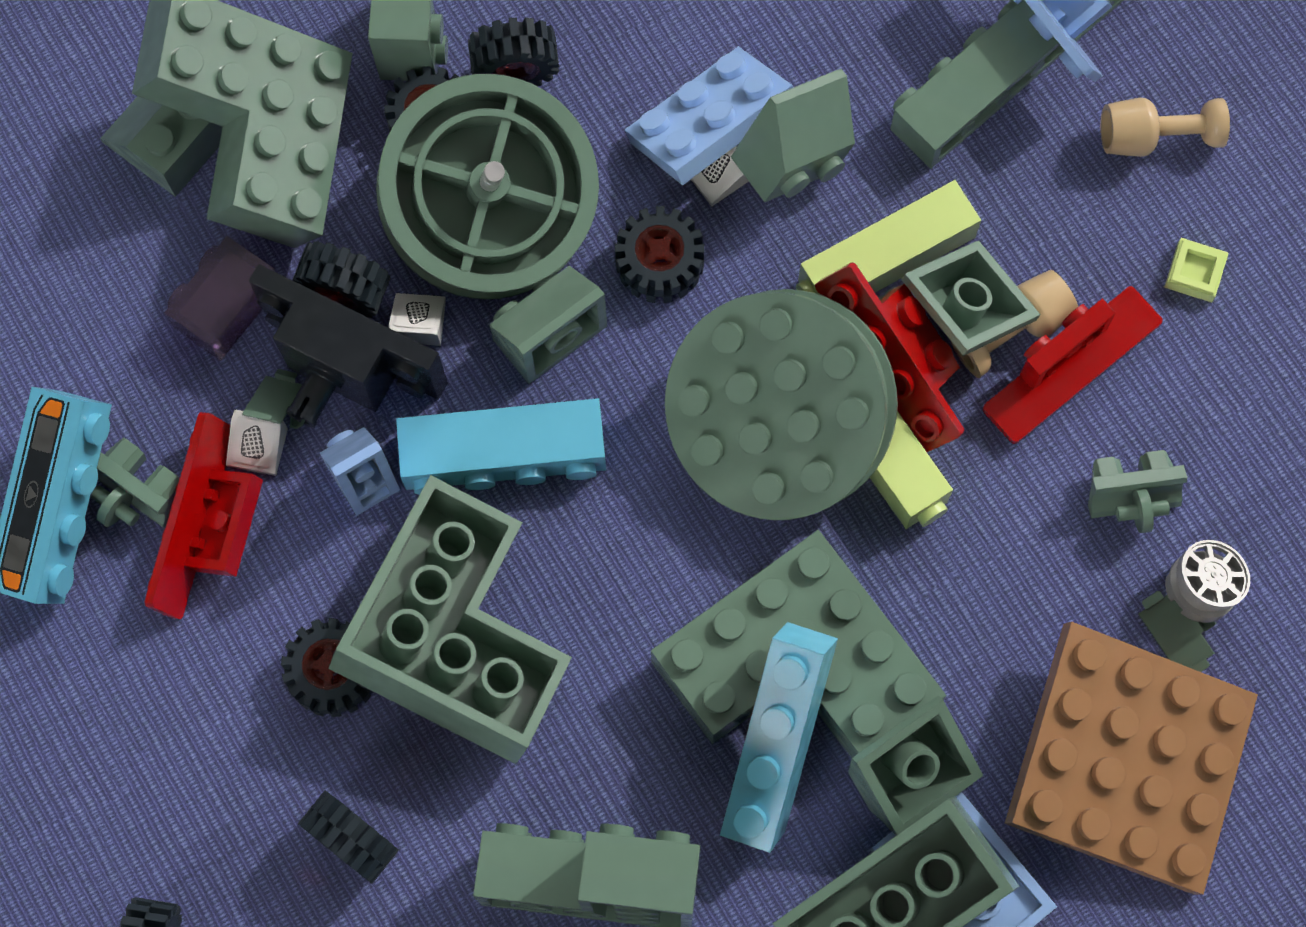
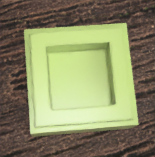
[1164,238,1229,303]

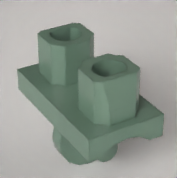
[91,437,180,528]
[1088,450,1188,533]

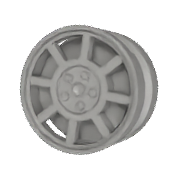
[1165,540,1250,623]

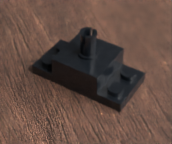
[249,264,448,428]

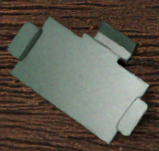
[242,369,305,429]
[1138,591,1216,672]

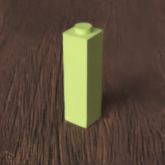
[796,180,981,294]
[870,411,953,529]

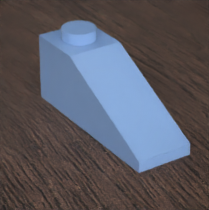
[320,427,400,516]

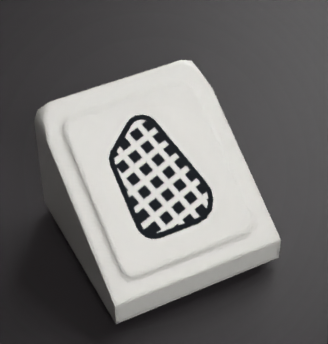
[691,146,749,206]
[389,293,446,346]
[226,410,288,476]

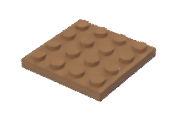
[1004,621,1258,895]

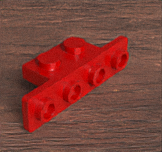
[815,262,964,452]
[983,286,1163,444]
[144,412,263,619]

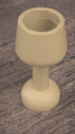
[1100,97,1230,157]
[951,270,1078,378]

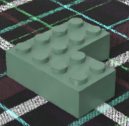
[132,0,353,248]
[328,475,572,764]
[651,529,947,758]
[772,797,1020,927]
[473,823,700,927]

